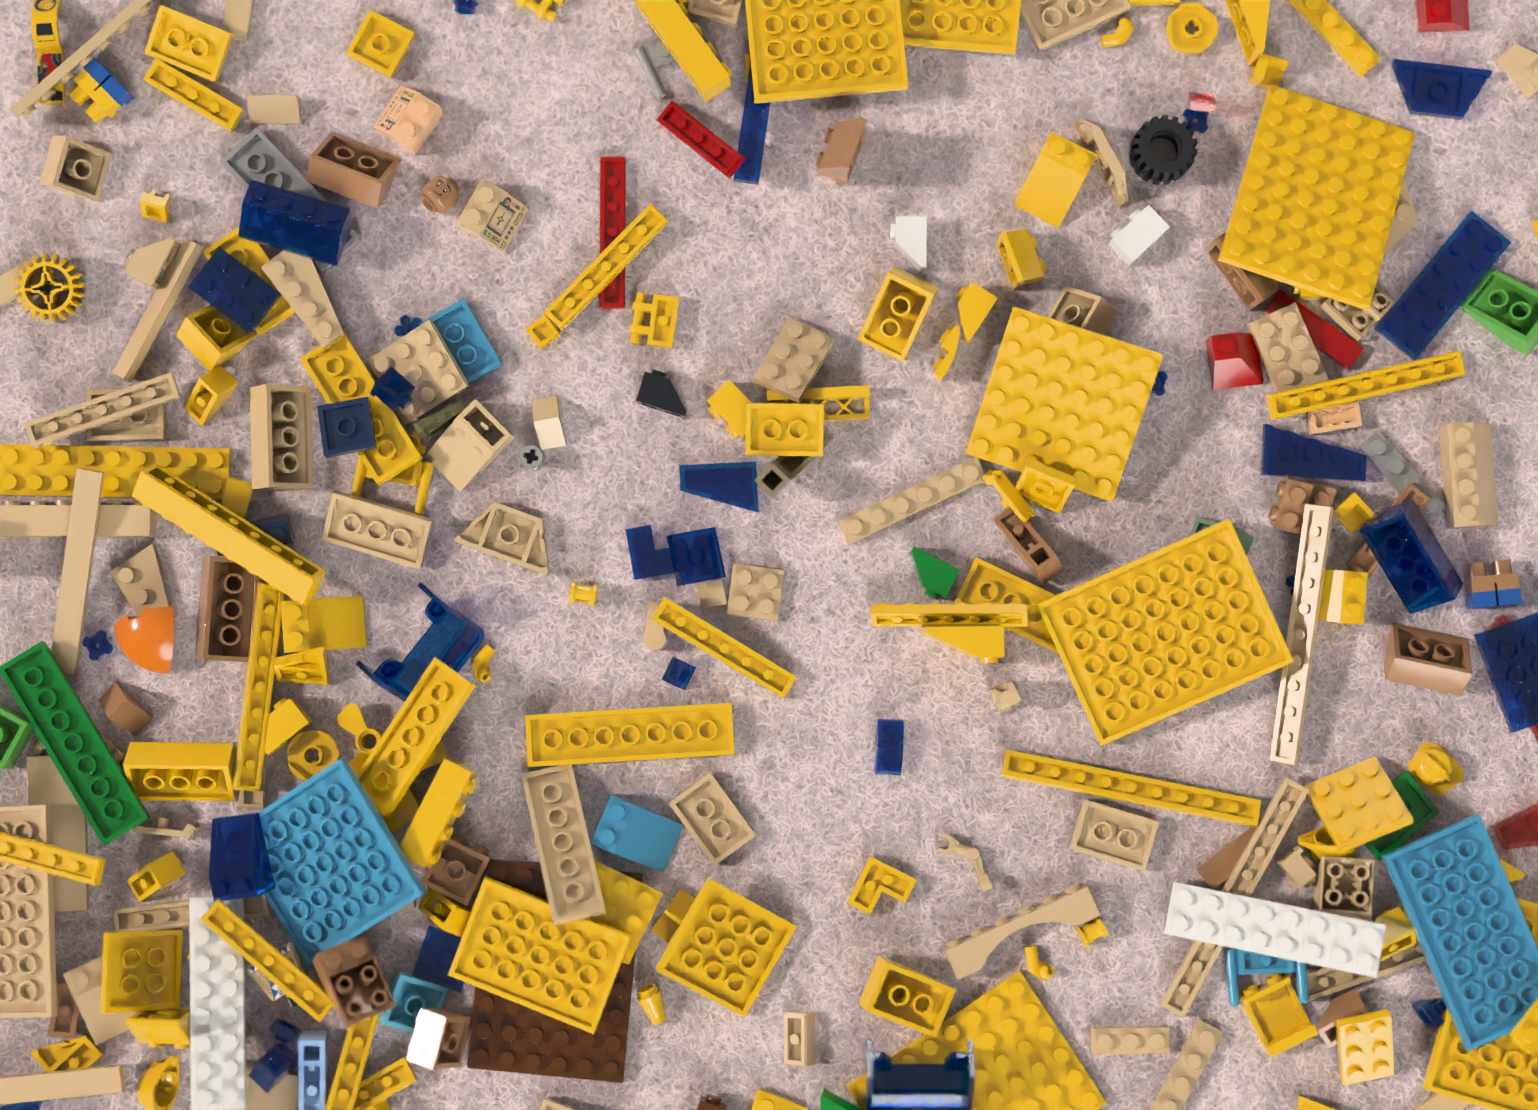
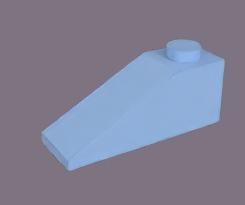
[298,1030,329,1110]

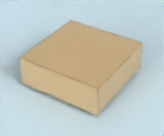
[697,579,727,610]

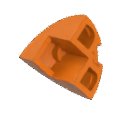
[114,606,174,674]

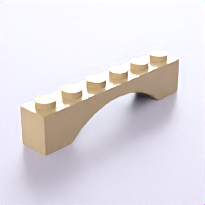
[943,883,1101,980]

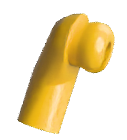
[472,644,496,683]
[1024,945,1054,980]

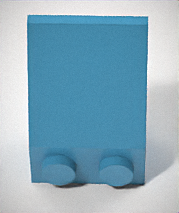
[590,794,684,872]

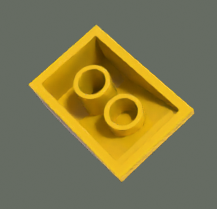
[1224,0,1270,66]
[1014,131,1097,228]
[857,266,939,362]
[281,596,367,654]
[922,626,1004,663]
[859,955,956,1038]
[126,1009,190,1049]

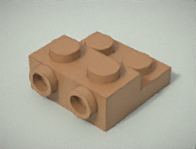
[1268,475,1337,534]
[421,833,493,906]

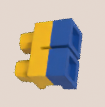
[68,58,134,123]

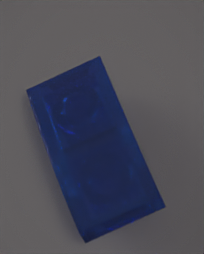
[874,719,904,776]

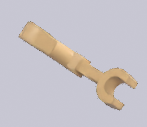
[936,834,993,892]

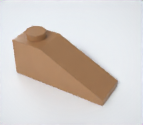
[993,507,1063,586]

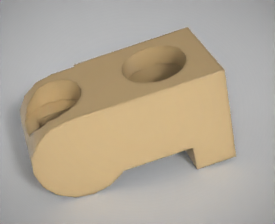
[644,602,667,651]
[988,681,1021,714]

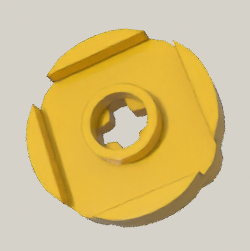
[1165,2,1218,55]
[287,730,340,781]

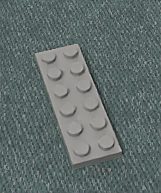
[220,127,362,274]

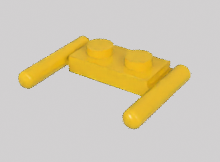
[351,456,434,516]

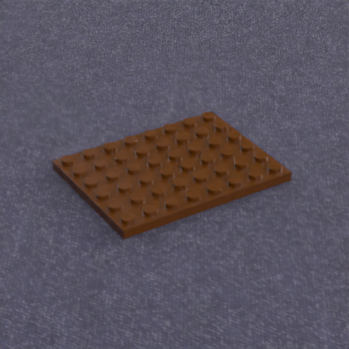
[467,859,643,1083]

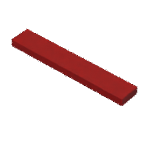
[599,157,626,309]

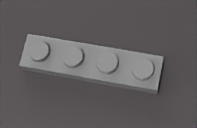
[1358,430,1447,524]

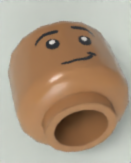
[421,175,459,214]

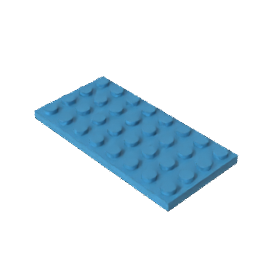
[1382,814,1538,1051]

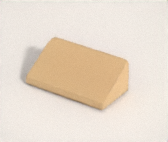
[247,95,301,125]
[784,1012,815,1067]

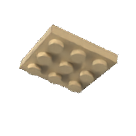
[367,320,470,426]

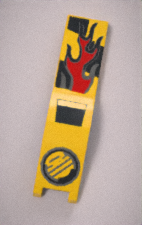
[31,0,67,105]

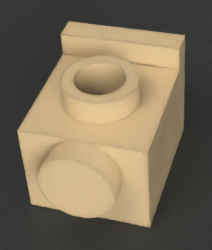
[1276,846,1317,888]

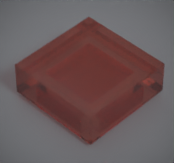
[1187,92,1216,113]

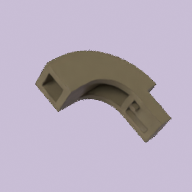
[754,428,834,498]

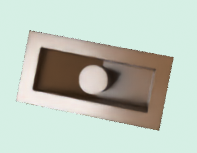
[1316,988,1370,1048]

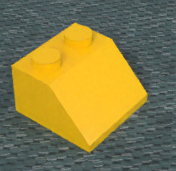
[996,228,1046,291]
[176,299,256,371]
[1318,569,1368,625]

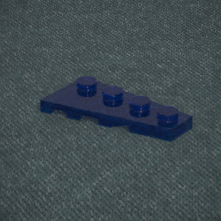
[1260,424,1367,482]

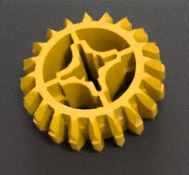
[13,253,86,323]

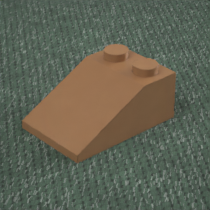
[815,118,867,185]

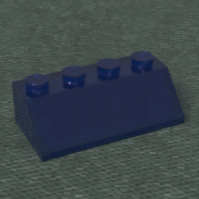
[238,179,354,266]
[1359,499,1463,614]

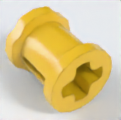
[569,581,598,607]
[1075,917,1109,948]

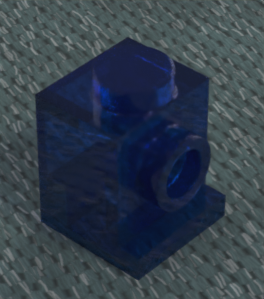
[370,367,415,412]

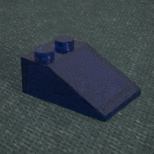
[209,812,275,902]

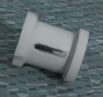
[519,445,545,471]

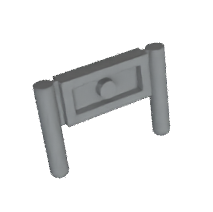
[634,18,723,99]

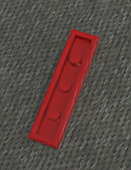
[656,101,746,179]
[1264,289,1364,370]

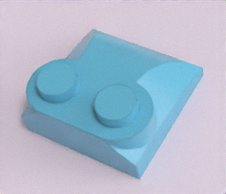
[379,972,448,1033]

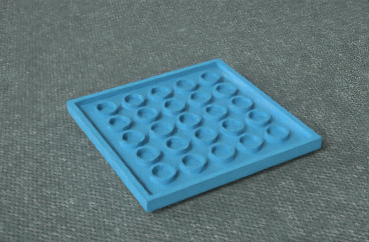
[227,757,427,966]

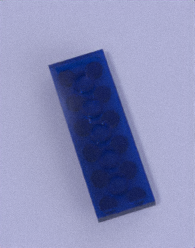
[1374,210,1511,361]

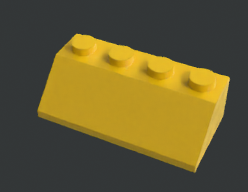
[123,742,236,801]
[399,758,478,868]

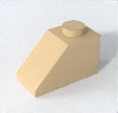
[1496,44,1538,98]
[124,238,180,289]

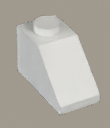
[890,216,927,272]

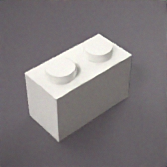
[1109,205,1170,266]

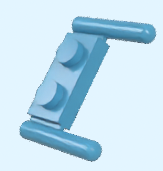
[1225,948,1309,1007]

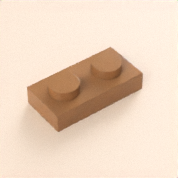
[48,983,79,1038]

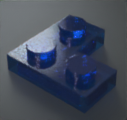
[625,525,685,580]

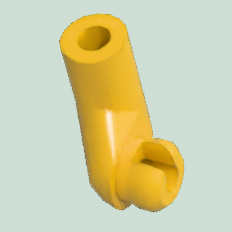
[1100,18,1134,48]

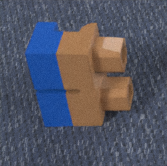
[1464,559,1523,609]

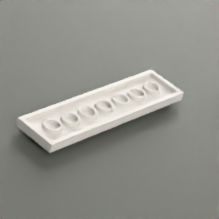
[1164,882,1386,978]
[189,895,247,1110]

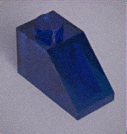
[248,1043,298,1093]

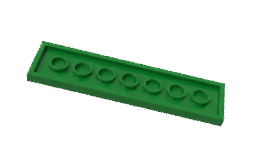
[0,641,151,846]

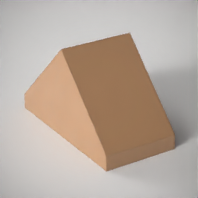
[98,682,153,736]

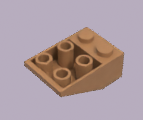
[312,934,396,1027]

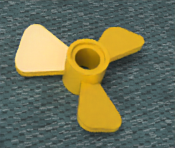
[337,703,385,775]

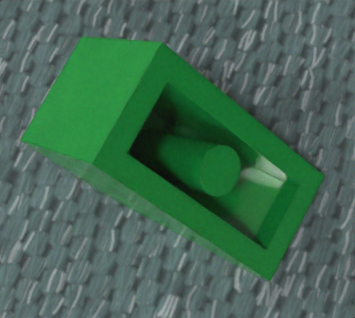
[910,547,960,600]

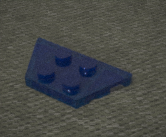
[1391,59,1492,120]

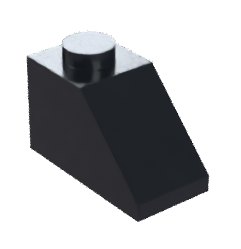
[636,370,687,419]

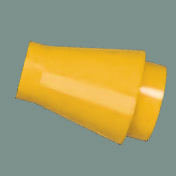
[637,983,667,1025]

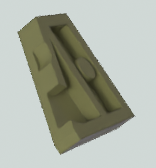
[413,401,466,439]

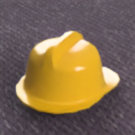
[1408,742,1464,797]

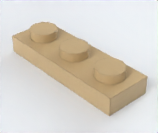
[1090,1026,1170,1055]

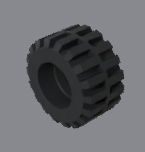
[1129,115,1198,185]

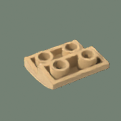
[1320,285,1395,342]

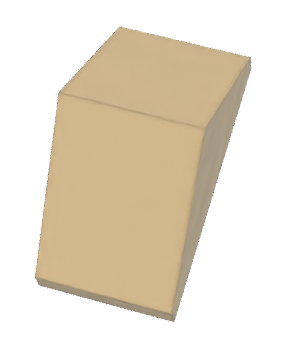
[531,395,566,450]

